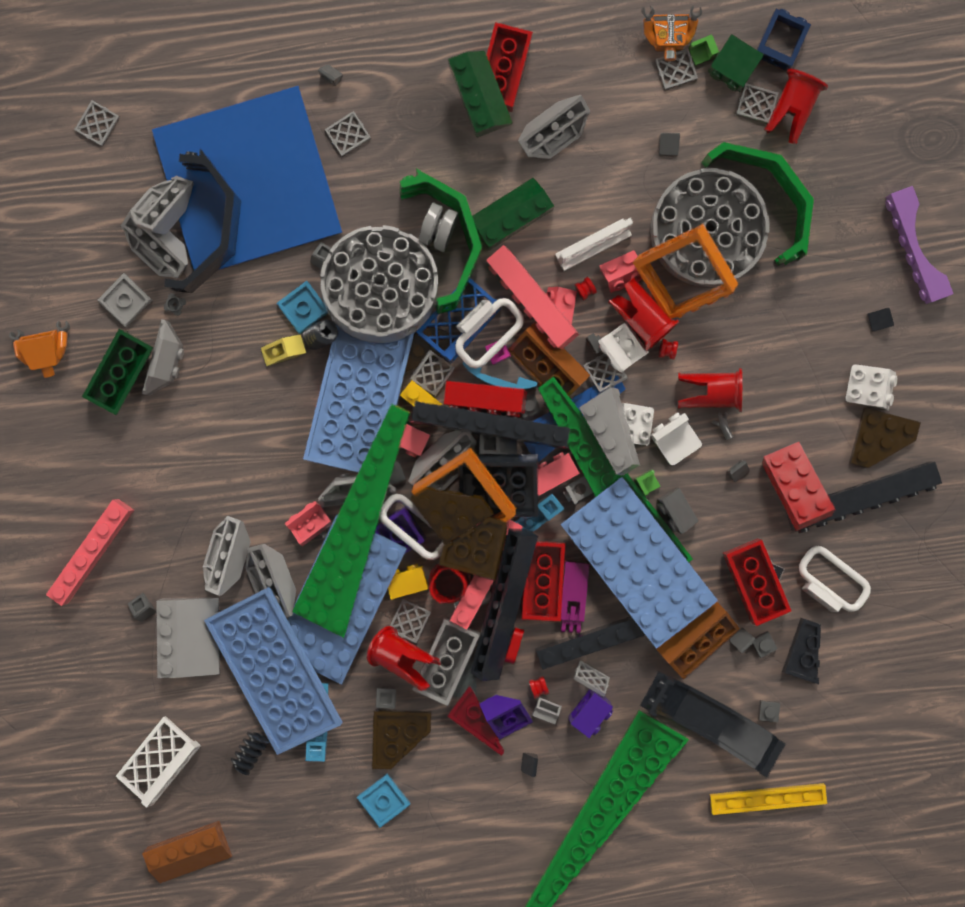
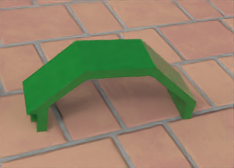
[702,142,814,266]
[399,168,482,315]

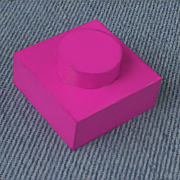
[485,341,511,365]

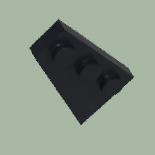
[782,618,821,684]

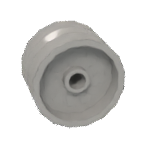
[418,203,459,252]

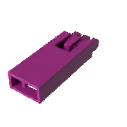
[561,561,590,634]

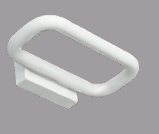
[455,298,524,369]
[380,494,444,560]
[799,546,871,612]

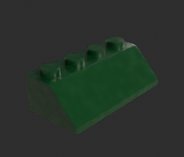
[448,51,513,138]
[472,178,554,251]
[82,329,154,416]

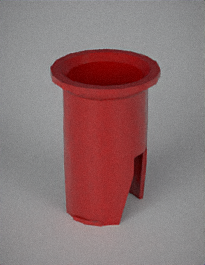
[764,69,828,145]
[608,278,680,351]
[678,368,742,412]
[428,563,471,603]
[367,626,441,692]

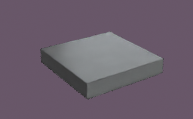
[97,273,153,327]

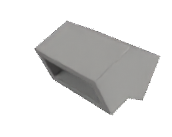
[532,697,562,724]

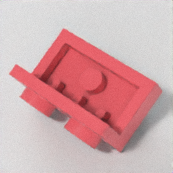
[599,250,642,293]
[546,287,577,325]
[285,501,332,547]

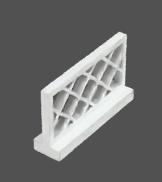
[555,218,633,271]
[116,716,201,808]

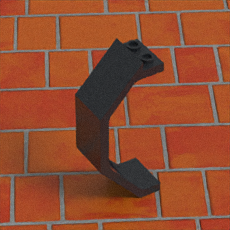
[164,148,241,293]
[640,671,786,778]

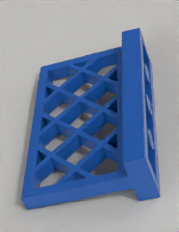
[416,279,502,364]

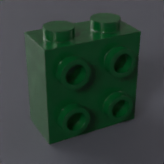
[708,34,764,92]

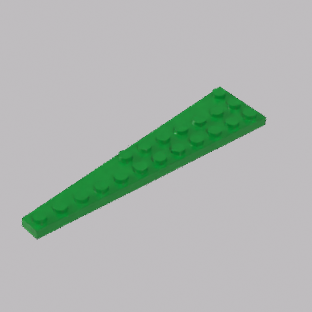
[538,377,693,563]
[292,403,410,638]
[524,709,689,907]

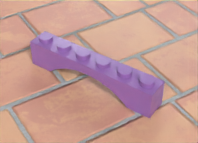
[885,186,953,304]

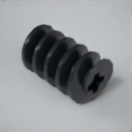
[302,319,338,350]
[230,731,270,775]

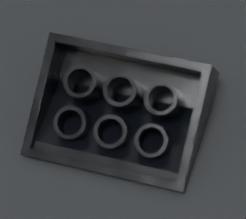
[459,454,538,517]

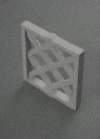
[655,48,698,90]
[736,83,779,124]
[74,100,120,146]
[325,111,371,156]
[410,350,455,396]
[583,354,628,393]
[390,599,431,643]
[574,660,610,697]

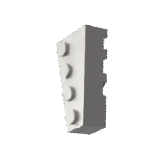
[579,387,640,475]

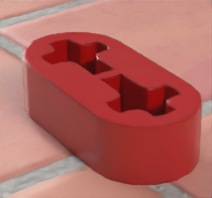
[504,627,524,664]

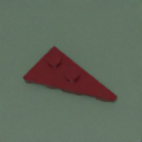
[447,685,504,756]

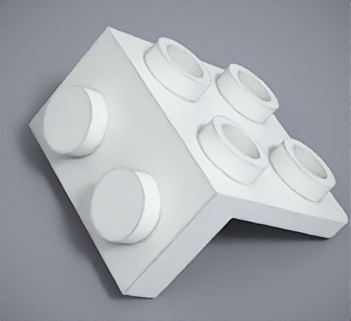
[599,322,649,372]
[846,365,897,410]
[621,403,654,445]
[650,413,702,465]

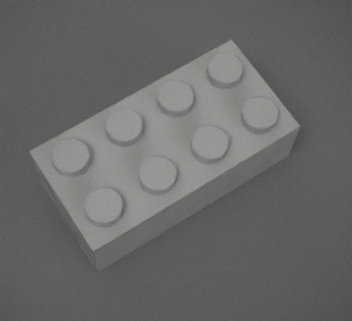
[413,617,480,706]

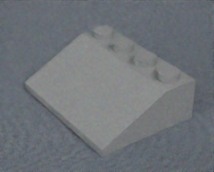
[156,598,220,678]

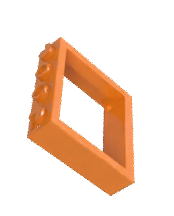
[633,224,738,319]
[412,448,516,543]

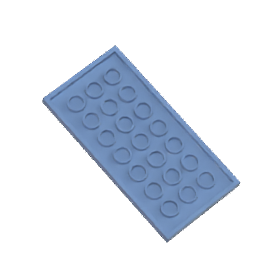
[303,325,415,472]
[560,477,718,649]
[288,514,407,685]
[204,587,343,755]

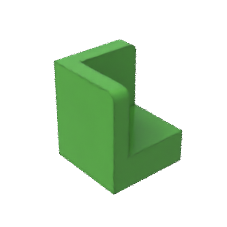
[688,34,719,66]
[634,470,661,496]

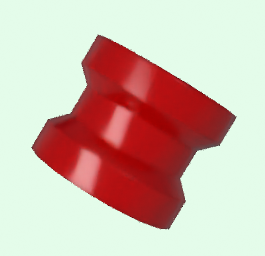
[574,276,597,301]
[659,339,678,360]
[529,676,549,699]

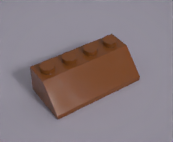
[508,321,590,396]
[656,602,740,680]
[142,821,232,883]

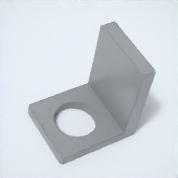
[563,476,593,504]

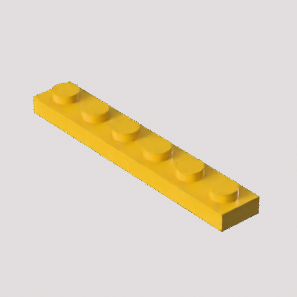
[710,783,827,815]

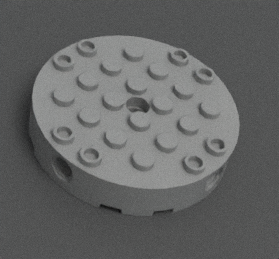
[650,168,770,287]
[320,225,438,343]

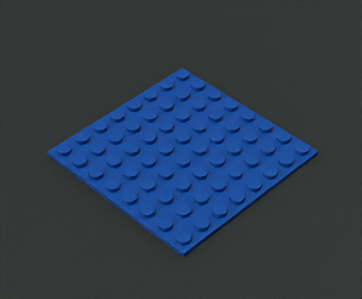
[152,86,343,270]

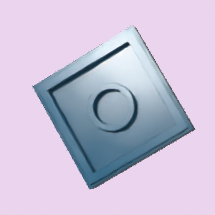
[276,281,328,334]
[357,773,411,828]

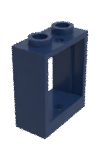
[756,8,811,71]

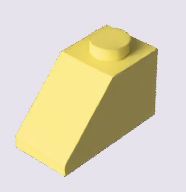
[261,335,306,366]

